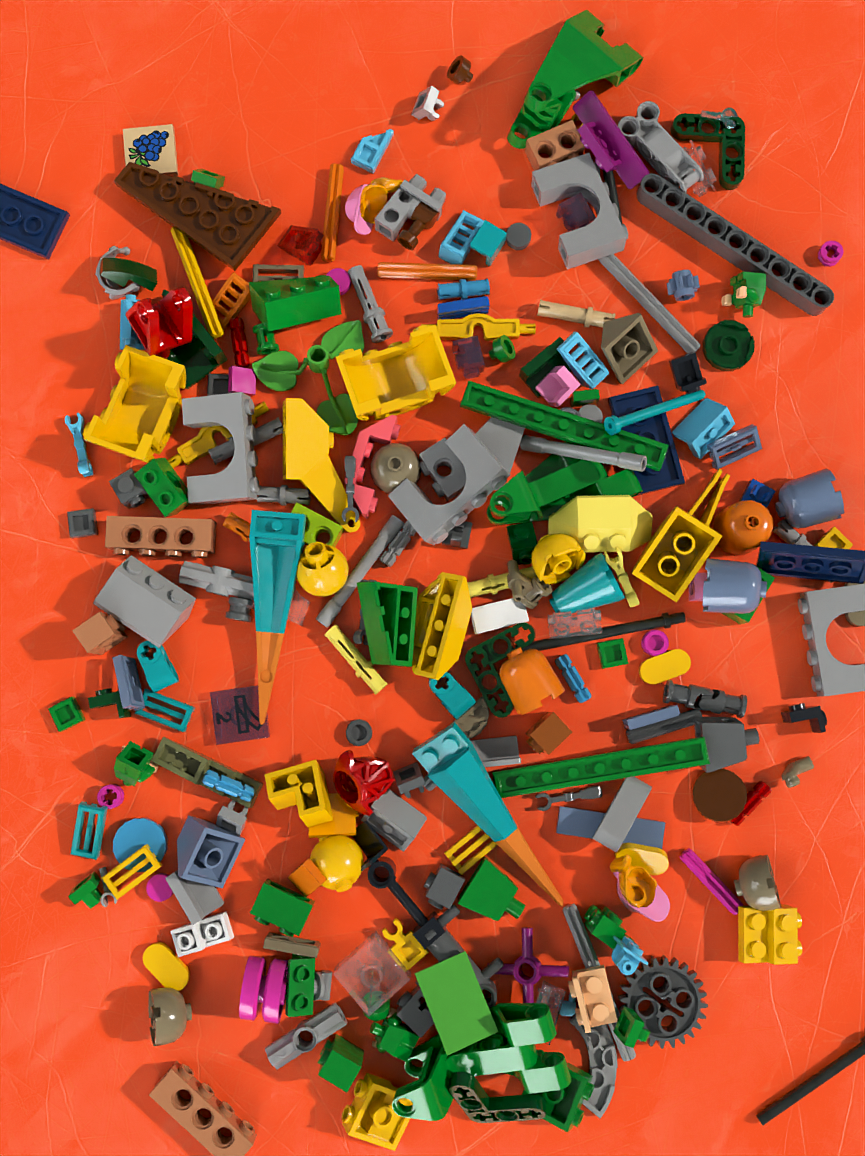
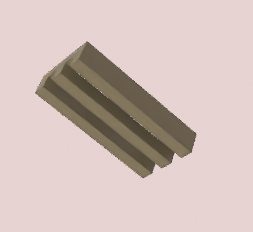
[253,264,305,282]
[263,932,321,958]

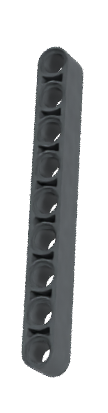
[637,173,834,316]

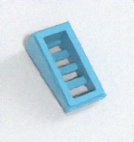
[438,210,484,265]
[557,331,609,389]

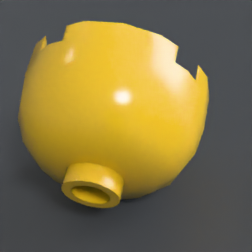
[531,533,586,585]

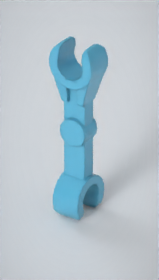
[65,413,93,477]

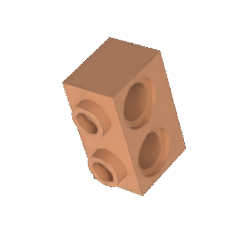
[525,120,585,171]
[72,612,128,655]

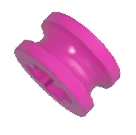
[818,241,843,267]
[97,784,124,809]

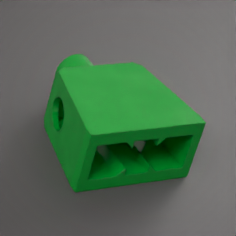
[457,856,525,921]

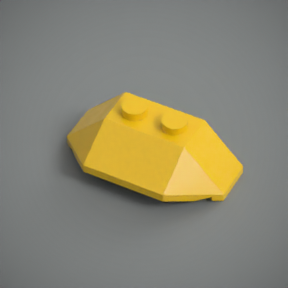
[412,572,472,680]

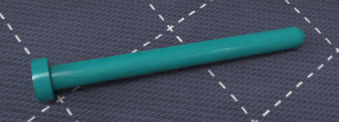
[604,390,706,435]

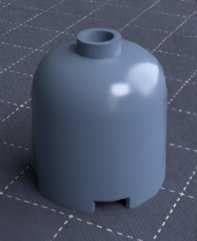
[775,468,844,529]
[703,558,767,614]

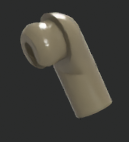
[781,756,814,788]

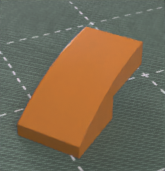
[287,858,327,897]

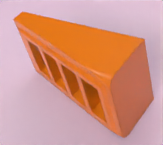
[212,272,251,332]

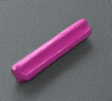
[680,848,743,915]

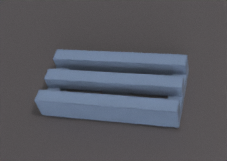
[707,424,762,470]
[113,655,145,711]
[622,705,680,730]

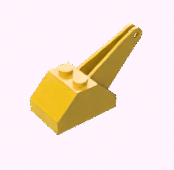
[283,398,360,532]
[631,469,730,603]

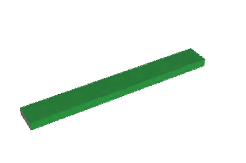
[460,381,669,471]
[492,736,710,798]

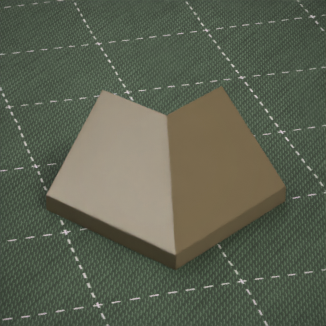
[601,313,658,385]

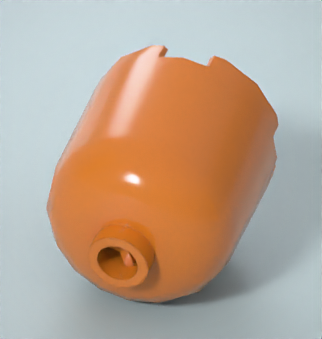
[713,500,773,555]
[499,647,565,715]

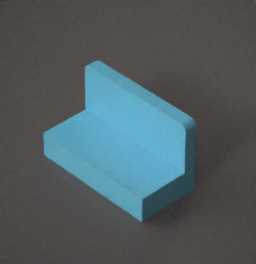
[672,398,735,459]

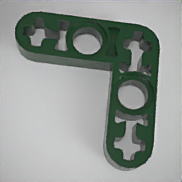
[670,113,745,190]
[465,622,536,718]
[449,1072,546,1123]

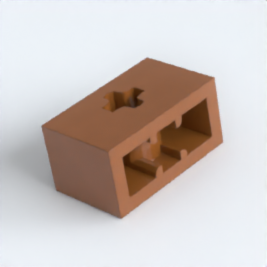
[525,712,572,755]

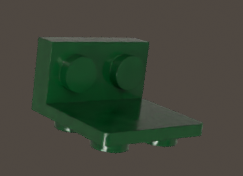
[167,314,227,389]

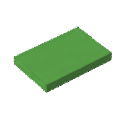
[414,951,498,1056]

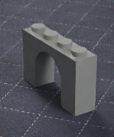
[531,153,628,270]
[182,392,260,505]
[388,424,511,545]
[798,584,865,696]

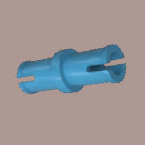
[437,279,490,300]

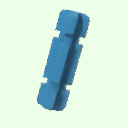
[555,654,591,703]
[202,770,255,802]

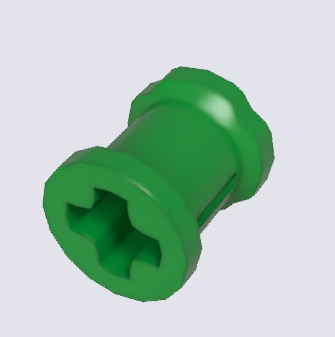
[252,323,280,355]

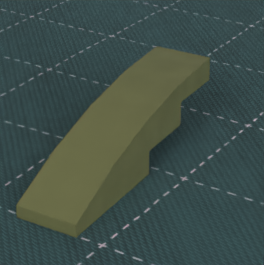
[151,737,263,808]

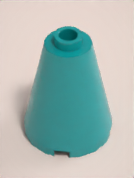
[549,552,626,616]

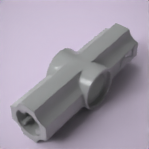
[179,561,254,601]
[265,1002,347,1070]

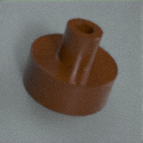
[447,55,473,84]

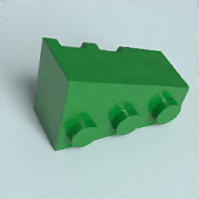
[249,275,342,331]
[357,582,418,667]

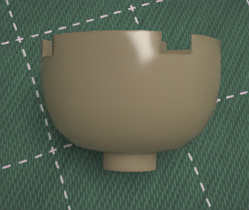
[370,443,421,494]
[734,855,781,911]
[148,988,192,1046]

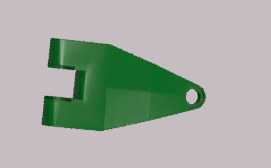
[507,10,643,149]
[486,423,643,525]
[392,1003,572,1121]

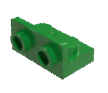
[285,954,315,1017]

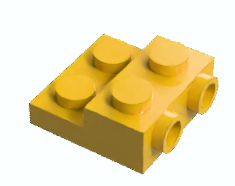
[738,904,802,965]
[341,1073,413,1151]

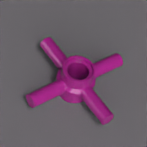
[487,927,569,1003]

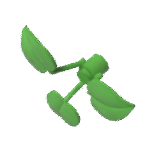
[252,320,364,436]

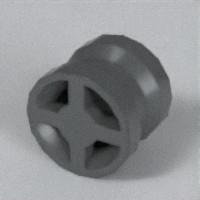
[225,597,254,622]

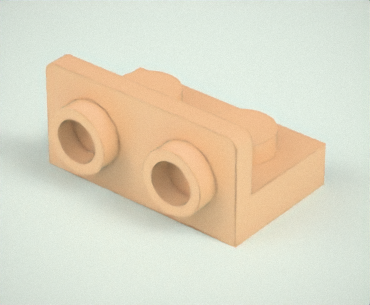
[568,965,618,1033]

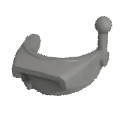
[95,246,140,300]

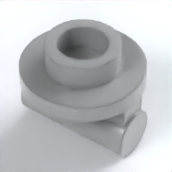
[314,970,332,1001]

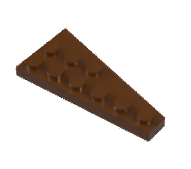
[114,162,282,271]

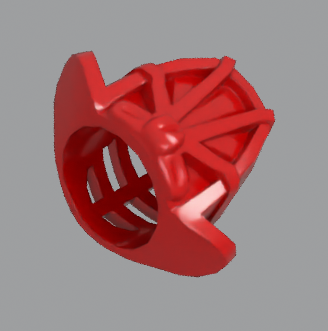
[333,750,395,816]

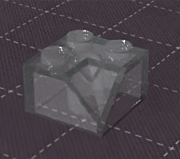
[333,931,411,1017]

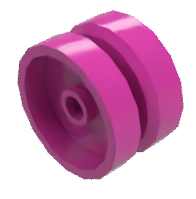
[239,956,288,1024]

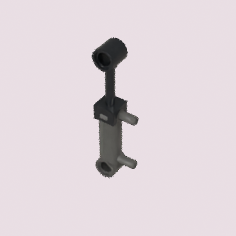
[367,856,504,1008]

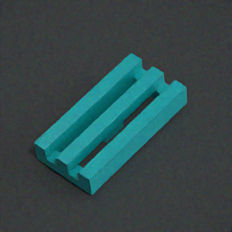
[135,689,195,732]
[70,801,108,860]

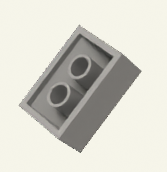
[93,555,196,648]

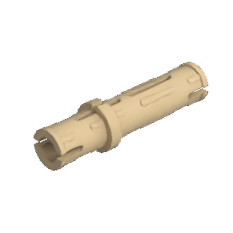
[537,299,615,328]

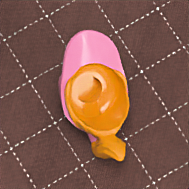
[345,177,403,235]
[610,854,670,922]

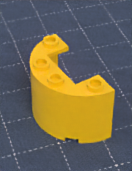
[336,325,456,421]
[83,345,186,463]

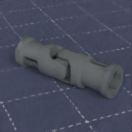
[663,680,747,718]

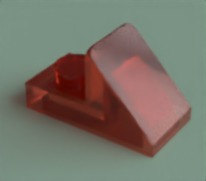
[277,225,324,266]

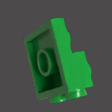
[584,905,640,950]
[522,1063,595,1132]

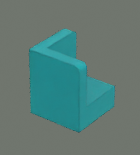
[470,220,507,266]

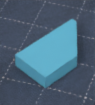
[351,129,394,174]

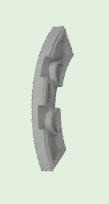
[569,1007,618,1119]

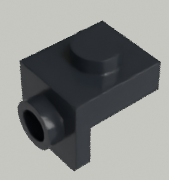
[669,352,707,394]
[781,703,827,733]

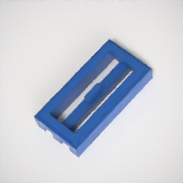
[437,296,490,319]

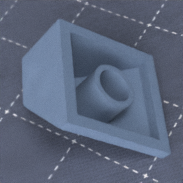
[177,815,246,888]

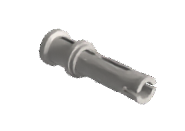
[348,265,393,343]

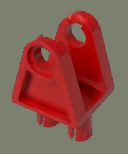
[125,287,193,359]

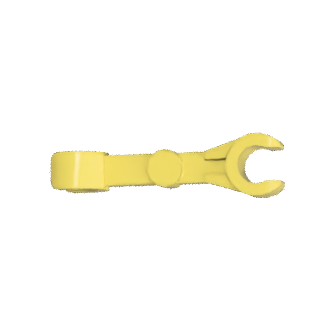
[604,547,640,607]

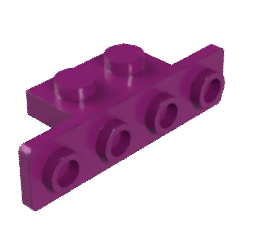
[572,91,650,189]

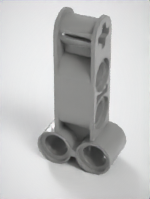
[618,101,704,193]

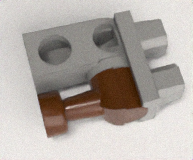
[375,174,446,251]

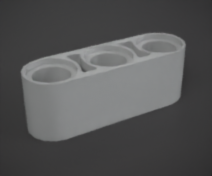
[592,776,652,853]

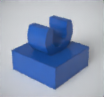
[739,479,776,508]

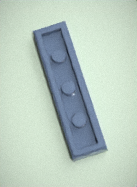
[556,806,665,849]

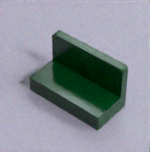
[519,337,572,398]

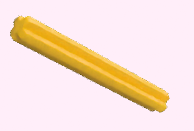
[171,227,224,339]

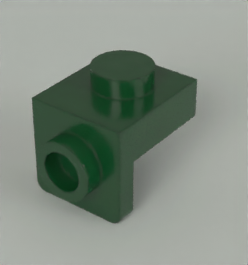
[506,521,537,565]
[88,688,133,718]

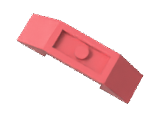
[344,415,401,519]

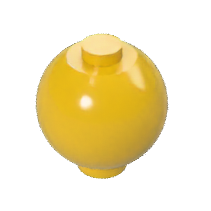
[297,542,349,597]
[310,835,364,892]

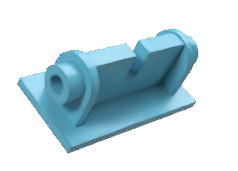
[120,294,145,350]
[611,935,648,975]

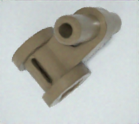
[507,560,552,609]

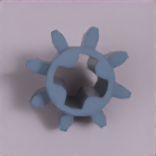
[666,270,700,301]

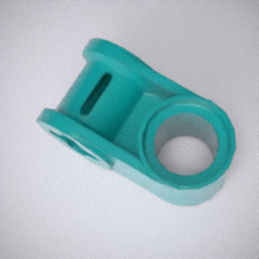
[137,641,179,693]
[429,672,476,720]

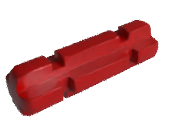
[229,317,250,367]
[730,781,772,826]

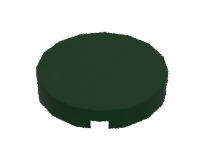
[703,320,755,371]

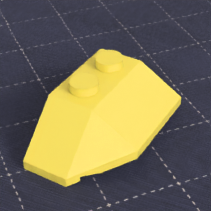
[548,495,653,552]

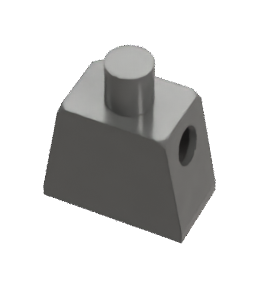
[693,717,759,773]

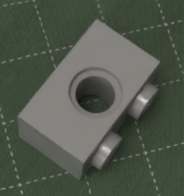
[419,438,466,501]

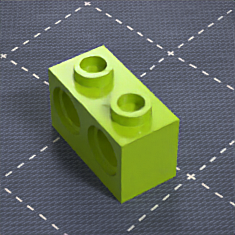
[291,502,344,547]

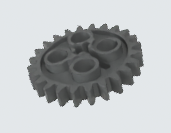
[618,955,708,1049]

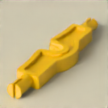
[421,313,536,341]
[167,401,270,468]

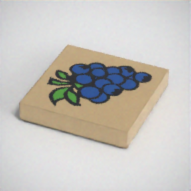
[123,124,179,176]

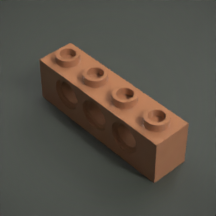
[105,516,217,558]
[149,1061,257,1156]

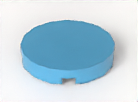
[113,818,168,872]

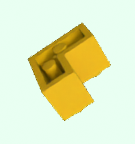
[264,760,333,827]

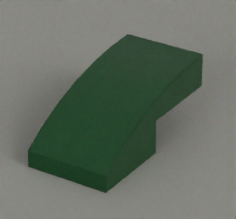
[100,258,157,291]

